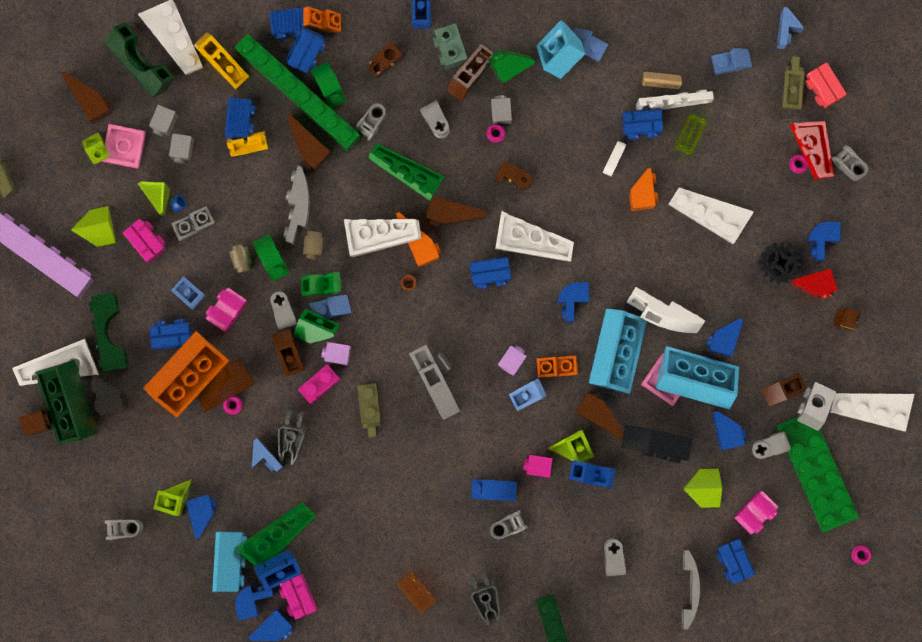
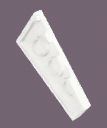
[138,0,203,75]
[636,90,714,111]
[668,188,754,244]
[495,211,574,262]
[344,219,422,257]
[12,339,100,386]
[830,393,914,431]

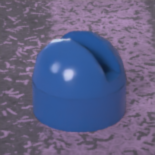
[169,195,186,212]

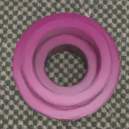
[487,124,505,143]
[789,154,808,174]
[223,396,243,415]
[851,545,871,565]

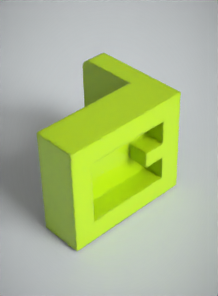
[82,132,110,164]

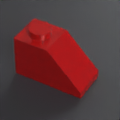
[791,269,838,300]

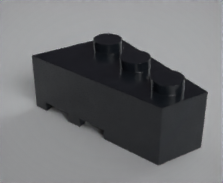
[621,425,693,463]

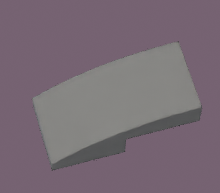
[171,206,215,242]

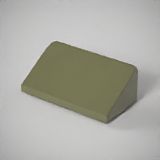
[0,158,17,198]

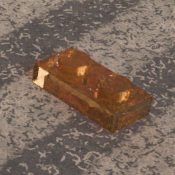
[396,571,436,614]

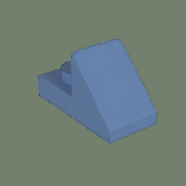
[777,7,804,49]
[573,28,608,62]
[711,48,752,75]
[171,276,206,310]
[310,295,352,319]
[509,379,547,411]
[252,438,284,472]

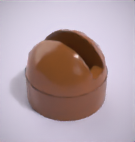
[401,275,416,290]

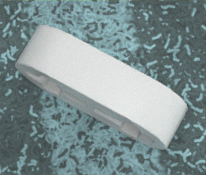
[603,141,627,176]

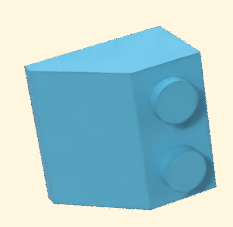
[536,20,586,79]

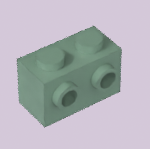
[432,23,468,70]

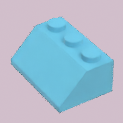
[212,531,247,592]

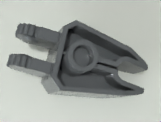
[278,409,307,465]
[469,569,500,625]

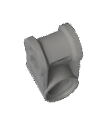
[420,100,450,139]
[354,104,387,141]
[832,145,868,181]
[270,292,297,330]
[752,431,791,459]
[489,510,528,539]
[105,519,144,540]
[604,538,626,577]

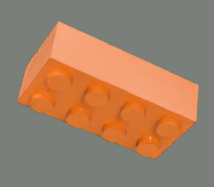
[143,331,229,418]

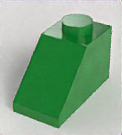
[488,49,535,83]
[293,309,340,344]

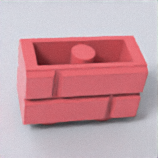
[805,62,847,109]

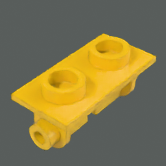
[227,131,268,157]

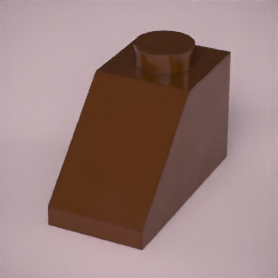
[272,329,304,377]
[762,373,806,407]

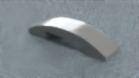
[681,550,700,629]

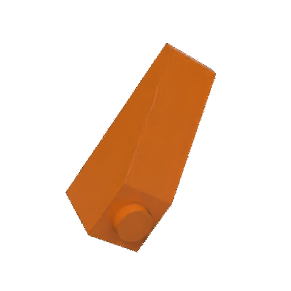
[396,212,441,268]

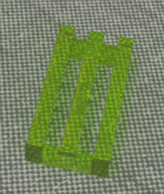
[674,113,707,156]

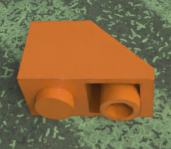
[629,168,658,211]

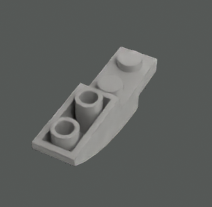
[283,166,310,245]
[409,344,460,420]

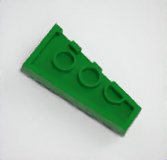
[368,143,445,201]
[236,502,316,566]

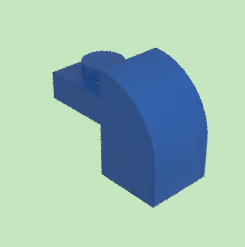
[806,222,841,262]
[557,282,589,323]
[569,460,616,488]
[471,479,517,501]
[235,585,275,621]

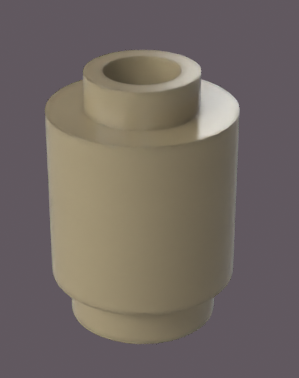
[303,231,324,260]
[229,244,253,273]

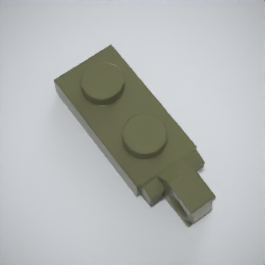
[781,56,805,110]
[357,383,381,438]

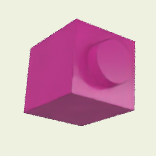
[523,455,552,478]

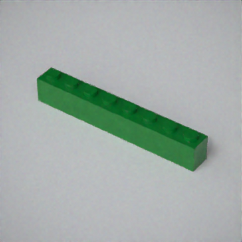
[235,34,361,152]

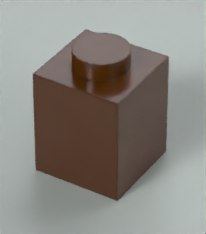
[18,411,51,436]

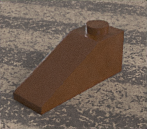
[446,44,494,101]
[61,71,112,124]
[286,113,331,171]
[426,196,487,227]
[198,358,255,412]
[575,391,624,440]

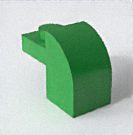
[311,62,347,109]
[252,234,290,281]
[301,272,342,296]

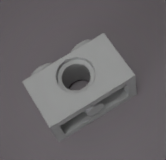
[797,382,836,431]

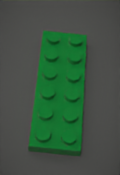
[776,416,859,533]

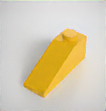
[193,32,249,89]

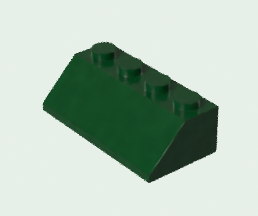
[35,360,99,445]

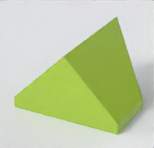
[138,181,170,217]
[71,206,116,247]
[547,430,594,462]
[684,469,722,508]
[153,479,192,516]

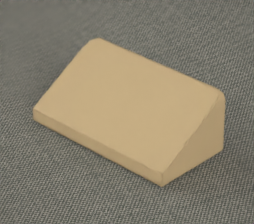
[642,72,682,89]

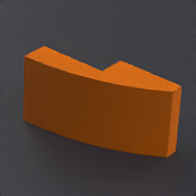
[303,6,341,33]
[537,356,578,378]

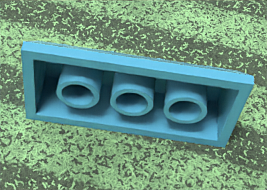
[589,309,647,394]
[656,346,739,409]

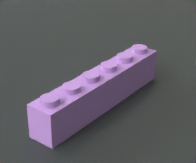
[0,213,94,299]

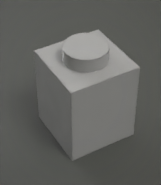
[491,95,512,125]
[149,105,178,137]
[169,134,194,164]

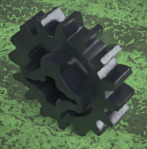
[759,242,802,284]

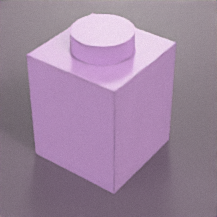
[322,342,351,366]
[498,345,527,376]

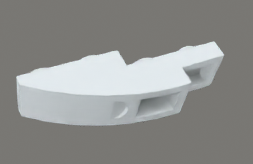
[627,287,705,333]

